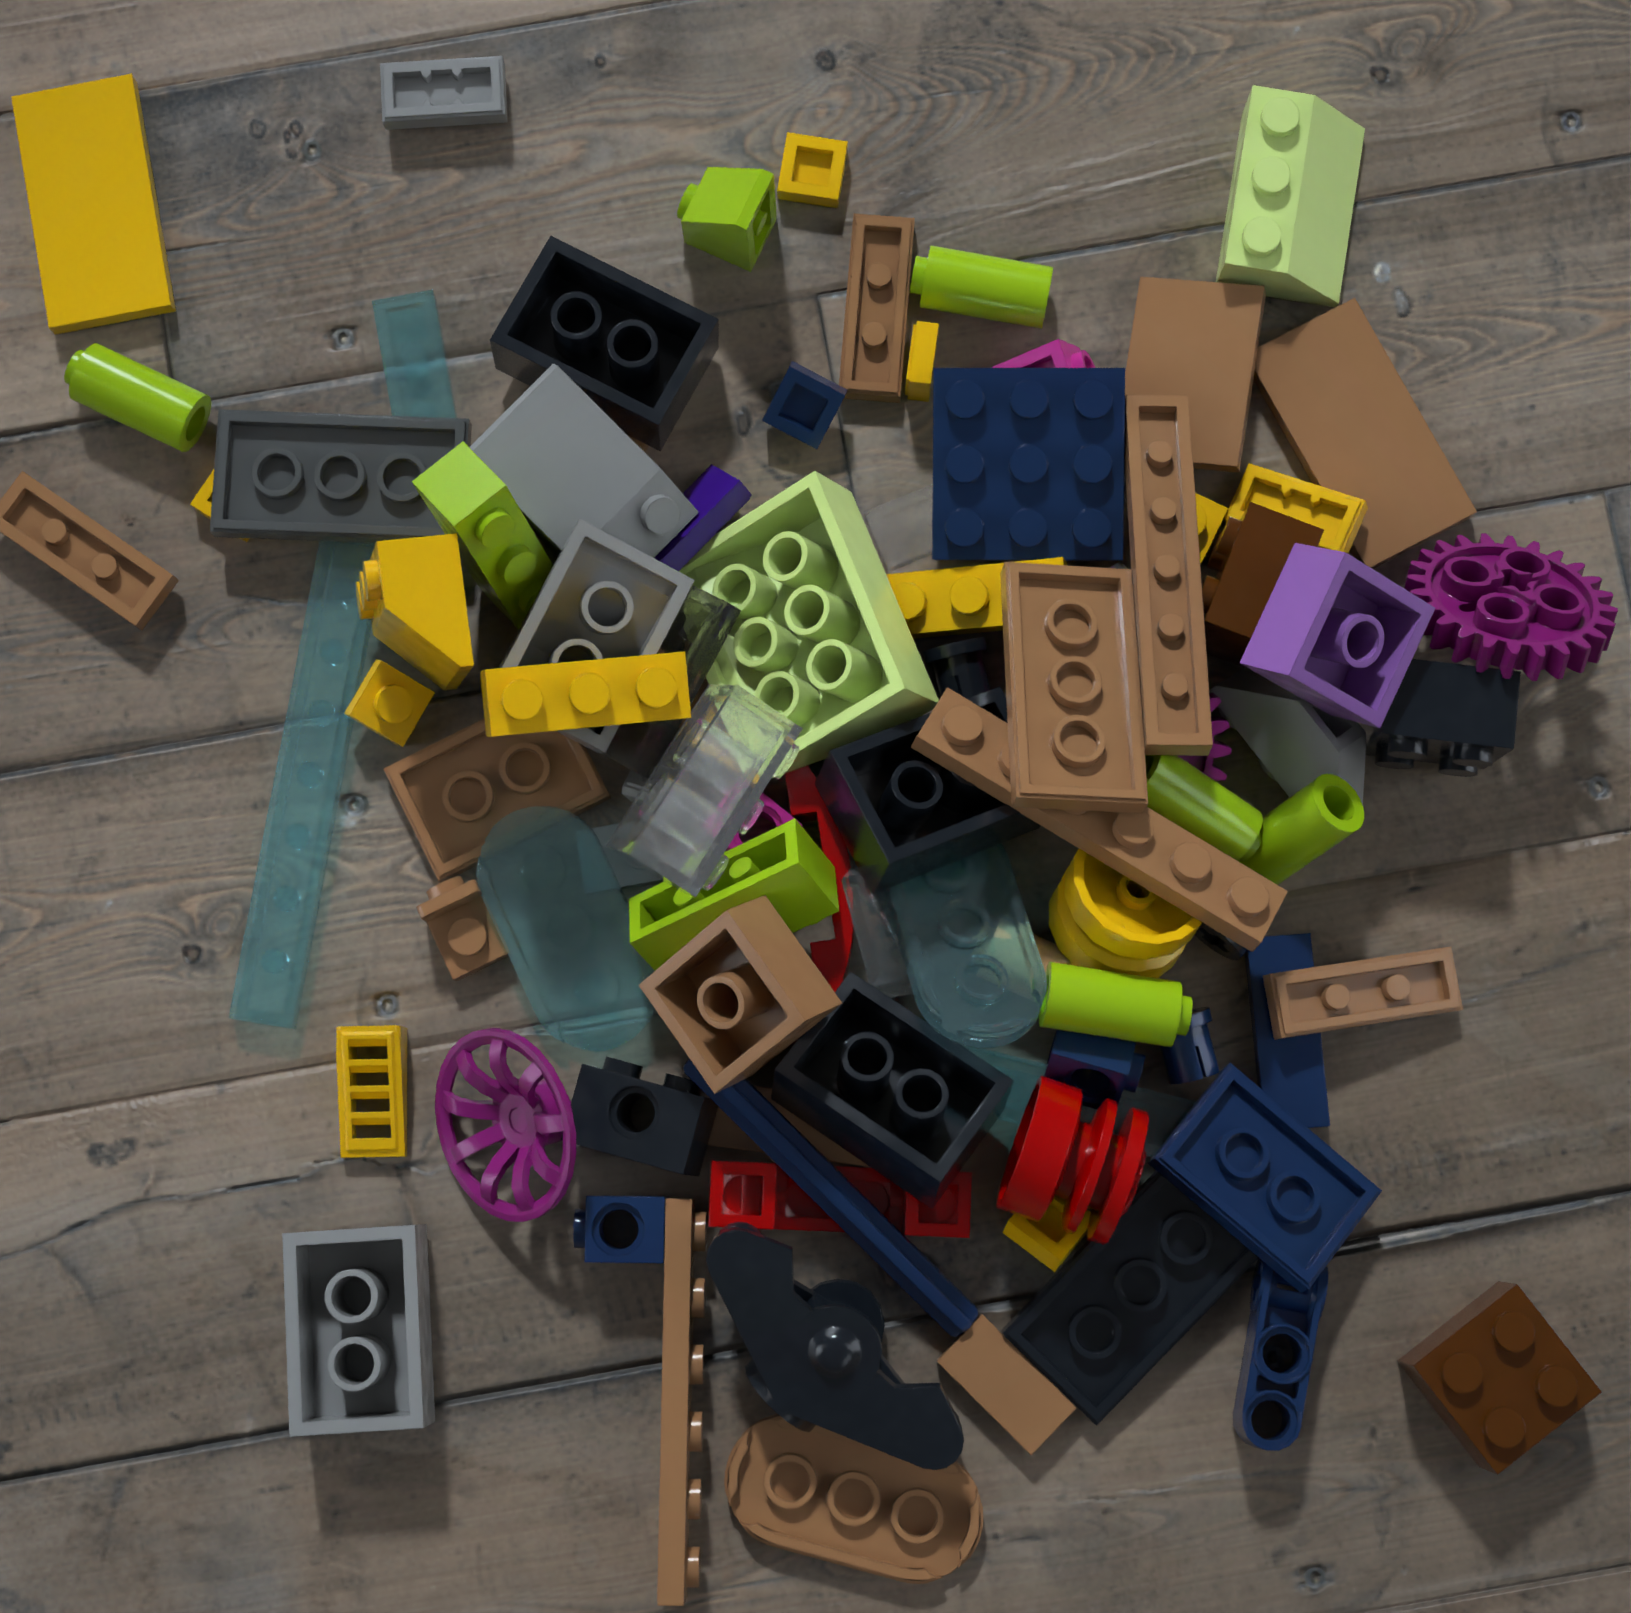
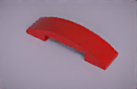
[785,765,855,992]
[708,1160,972,1238]

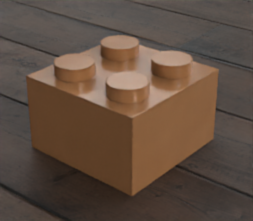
[639,895,842,1094]

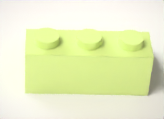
[1216,85,1365,307]

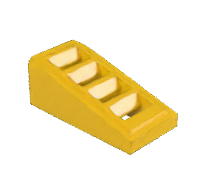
[336,1025,407,1158]

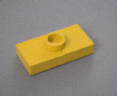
[1224,463,1368,553]

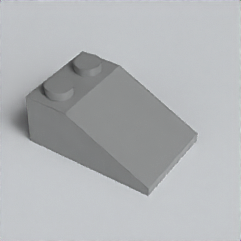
[470,364,699,558]
[498,519,695,753]

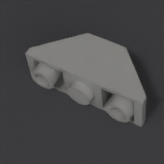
[1209,668,1367,805]

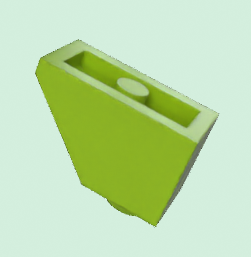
[677,167,777,272]

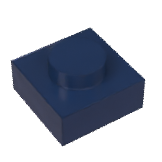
[762,361,847,449]

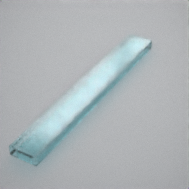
[229,541,376,1030]

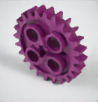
[1404,533,1618,681]

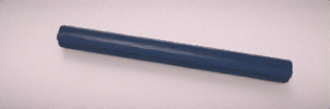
[683,1058,979,1337]

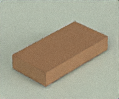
[936,1313,1076,1455]

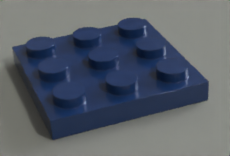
[932,368,1125,561]

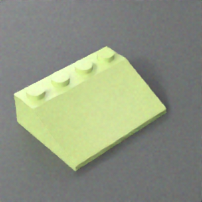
[679,471,939,785]

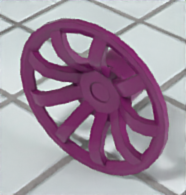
[435,1027,576,1222]

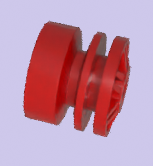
[997,1076,1149,1245]

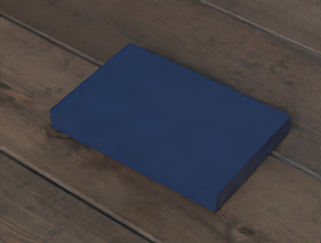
[1148,1063,1382,1293]

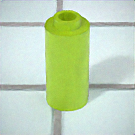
[910,245,1053,329]
[64,343,212,452]
[1145,755,1263,861]
[1238,774,1364,885]
[1039,962,1193,1047]

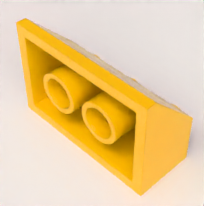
[356,533,474,690]

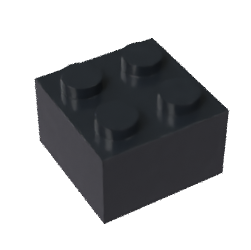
[1360,659,1521,777]

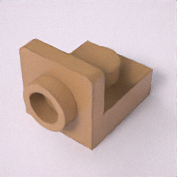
[416,876,514,982]

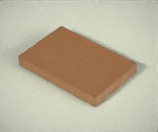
[1124,276,1266,473]
[384,718,611,883]

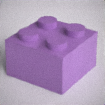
[1240,543,1435,728]

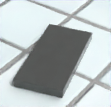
[210,409,472,543]

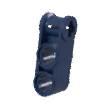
[1232,1258,1329,1451]

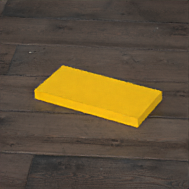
[11,73,176,335]

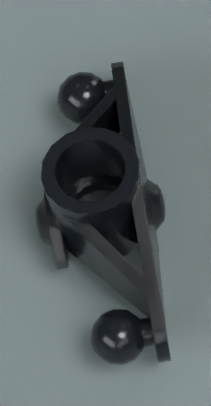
[706,1222,964,1470]

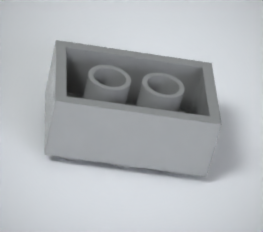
[282,1224,435,1437]

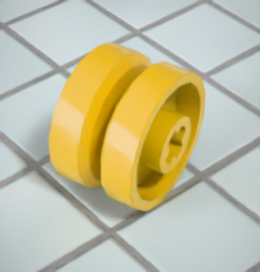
[1049,848,1202,978]

